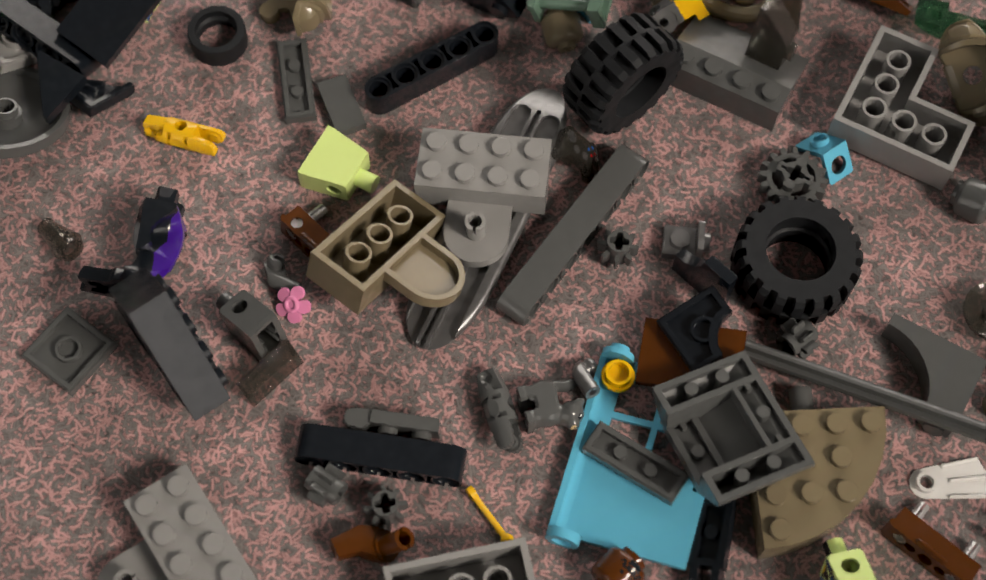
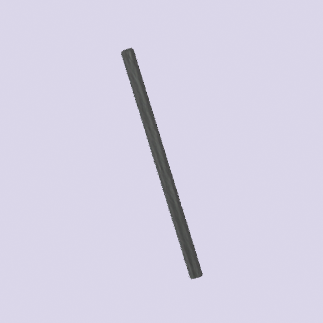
[745,339,986,444]

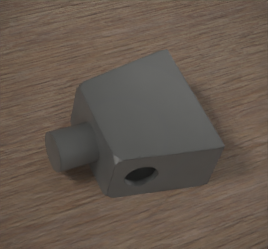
[216,290,291,368]

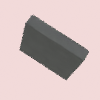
[21,306,118,396]

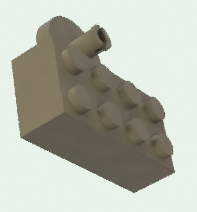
[306,179,466,315]

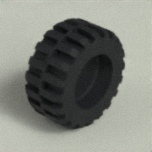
[562,12,684,135]
[730,195,863,325]

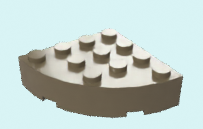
[749,406,887,559]

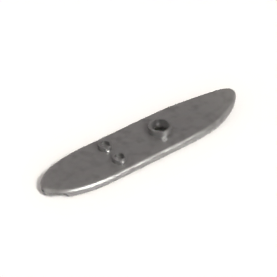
[406,88,567,350]

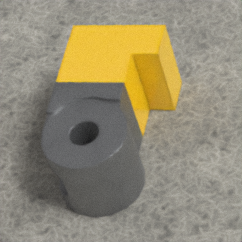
[648,0,710,34]

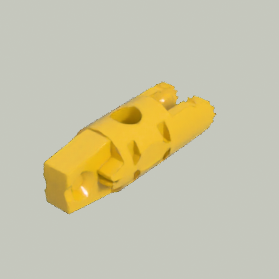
[143,114,226,156]

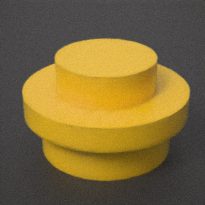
[601,359,635,393]

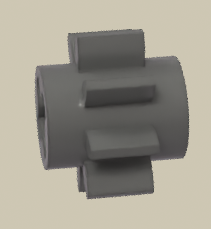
[597,227,639,270]
[776,317,819,359]
[304,463,348,508]
[364,485,408,531]

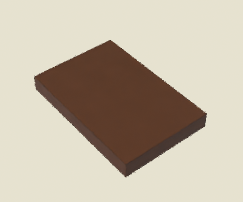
[635,317,747,387]

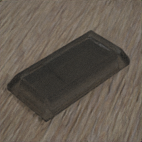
[236,339,303,407]

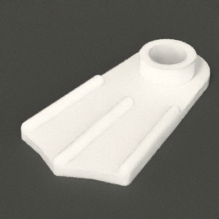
[909,457,986,499]

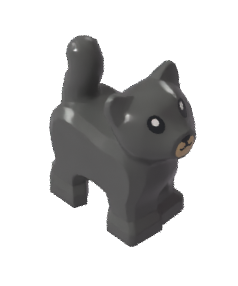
[516,378,585,434]

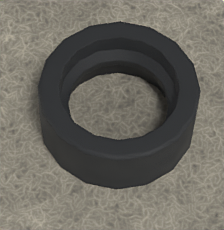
[187,6,248,66]

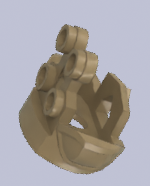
[259,0,332,36]
[938,18,986,127]

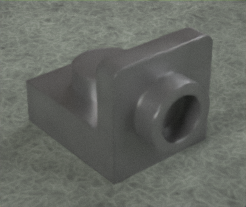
[661,221,711,260]

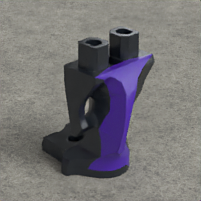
[78,186,187,298]

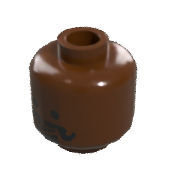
[591,547,645,580]

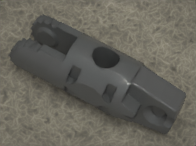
[476,367,524,454]

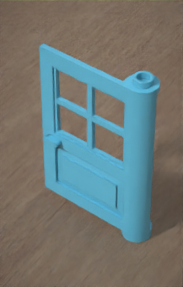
[544,343,705,571]

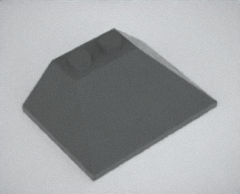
[652,350,815,507]

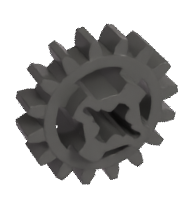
[757,147,829,202]

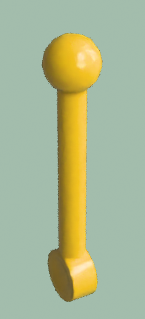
[465,485,514,542]

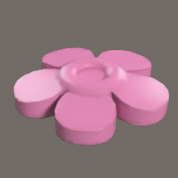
[276,286,311,324]

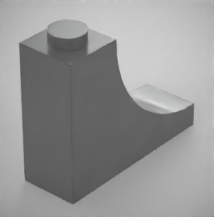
[881,313,986,438]

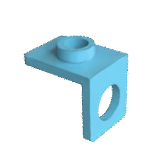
[795,132,853,185]

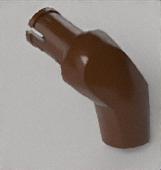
[329,525,414,564]

